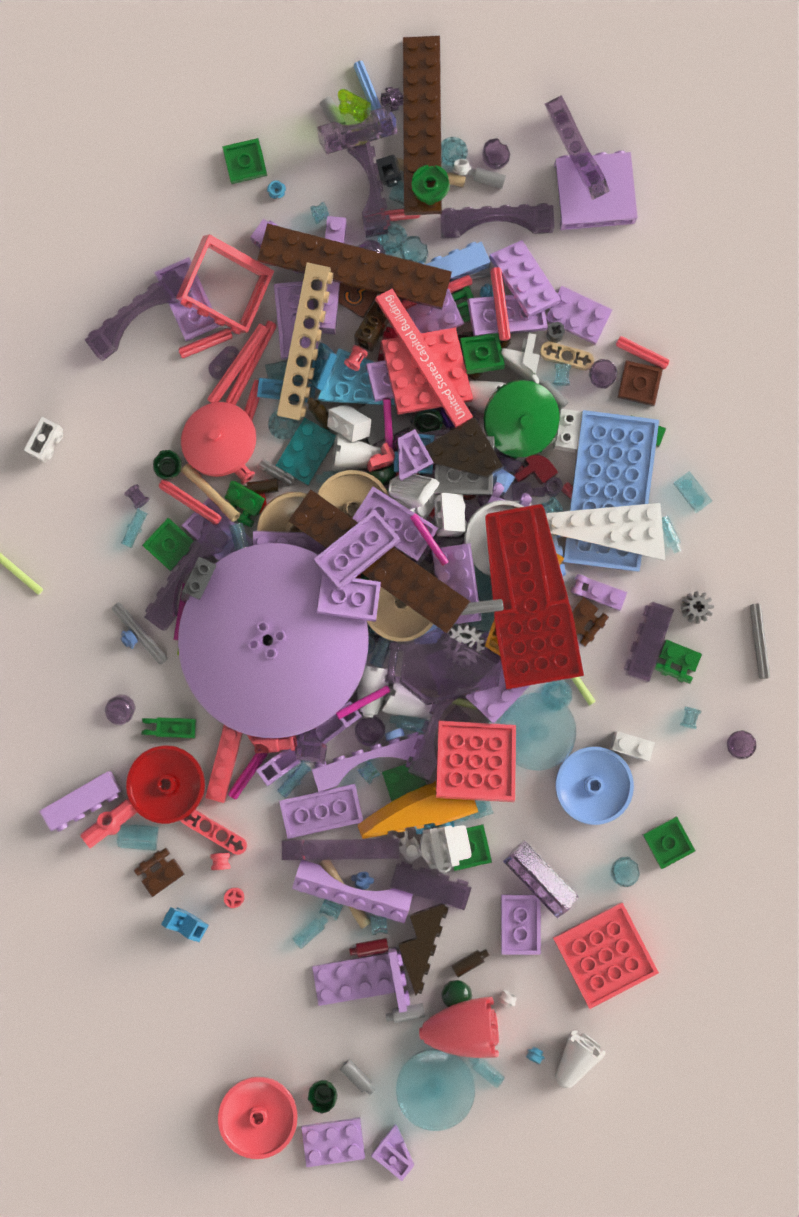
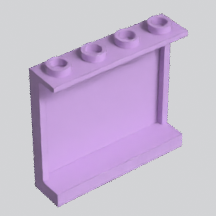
[554,151,638,230]

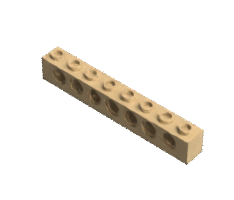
[277,263,333,420]

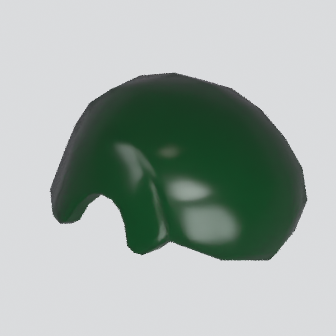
[414,408,443,435]
[153,450,182,480]
[367,464,396,486]
[441,980,473,1007]
[308,1080,338,1114]

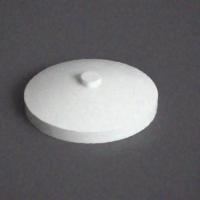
[464,500,524,576]

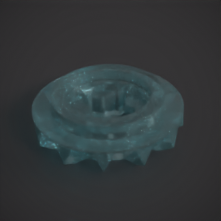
[441,137,468,167]
[377,223,407,253]
[268,410,298,439]
[542,680,572,710]

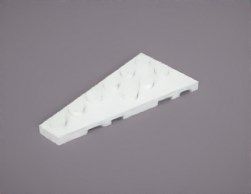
[546,503,665,560]

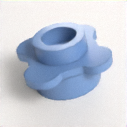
[120,630,138,649]
[351,872,374,890]

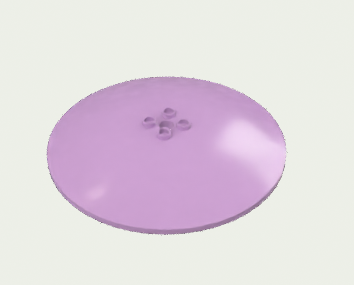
[178,543,369,738]

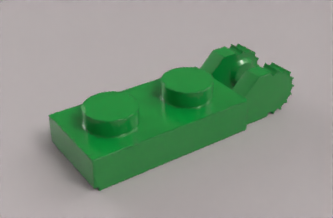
[141,717,196,738]

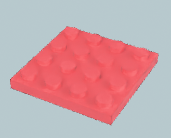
[381,327,473,415]
[436,721,516,802]
[553,902,659,1009]

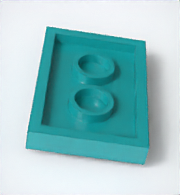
[276,417,336,486]

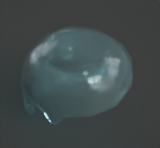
[400,236,429,263]
[610,856,640,887]

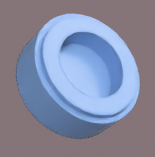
[385,728,405,741]

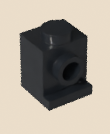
[376,154,402,187]

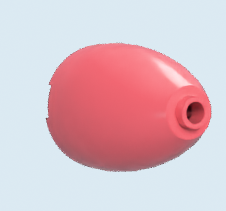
[419,996,499,1058]

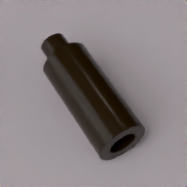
[307,398,331,430]
[245,478,279,495]
[451,949,490,978]

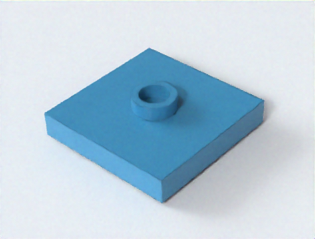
[309,342,337,391]

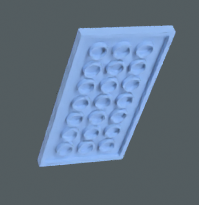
[563,410,659,572]

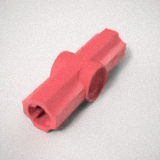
[80,799,137,849]

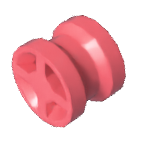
[210,852,231,870]
[224,887,245,908]

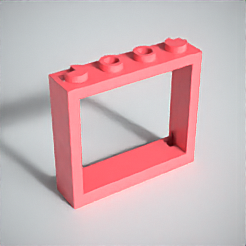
[176,234,274,335]

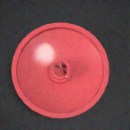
[181,402,256,477]
[218,1077,298,1159]

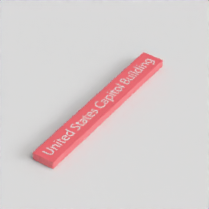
[375,289,473,428]

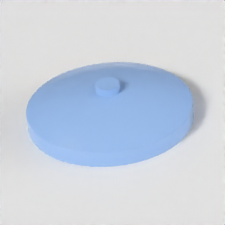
[555,747,634,825]

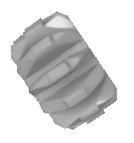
[680,591,714,624]

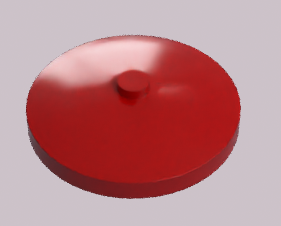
[126,745,205,824]

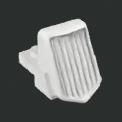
[501,333,540,384]
[388,474,439,519]
[419,825,471,869]

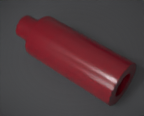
[349,938,389,958]

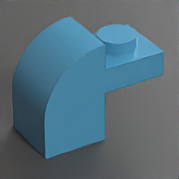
[161,907,209,942]

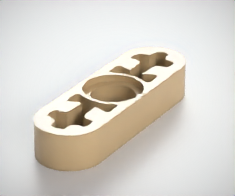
[540,342,594,371]

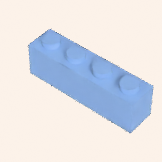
[421,241,490,282]

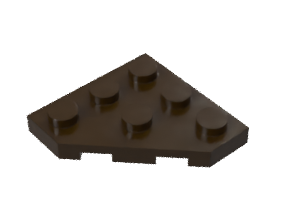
[425,417,504,478]

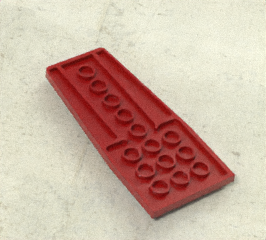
[485,504,584,689]

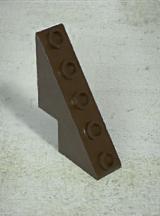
[354,294,400,352]
[398,903,449,996]

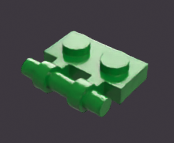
[224,481,265,528]
[654,639,702,684]

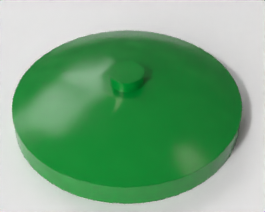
[483,380,559,457]

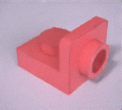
[367,443,395,472]

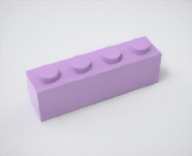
[40,771,122,832]

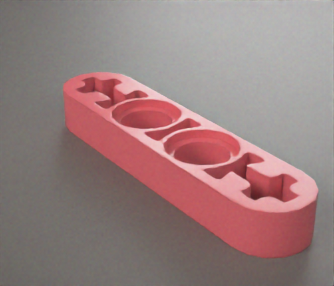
[181,810,247,855]

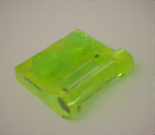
[338,89,371,124]

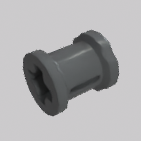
[546,322,565,343]

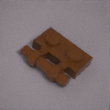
[572,597,609,647]
[134,848,185,897]

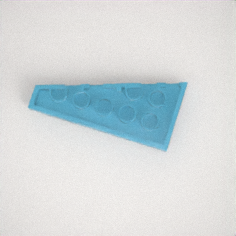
[318,348,395,405]

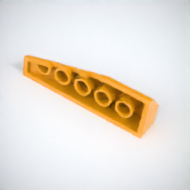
[357,781,478,839]

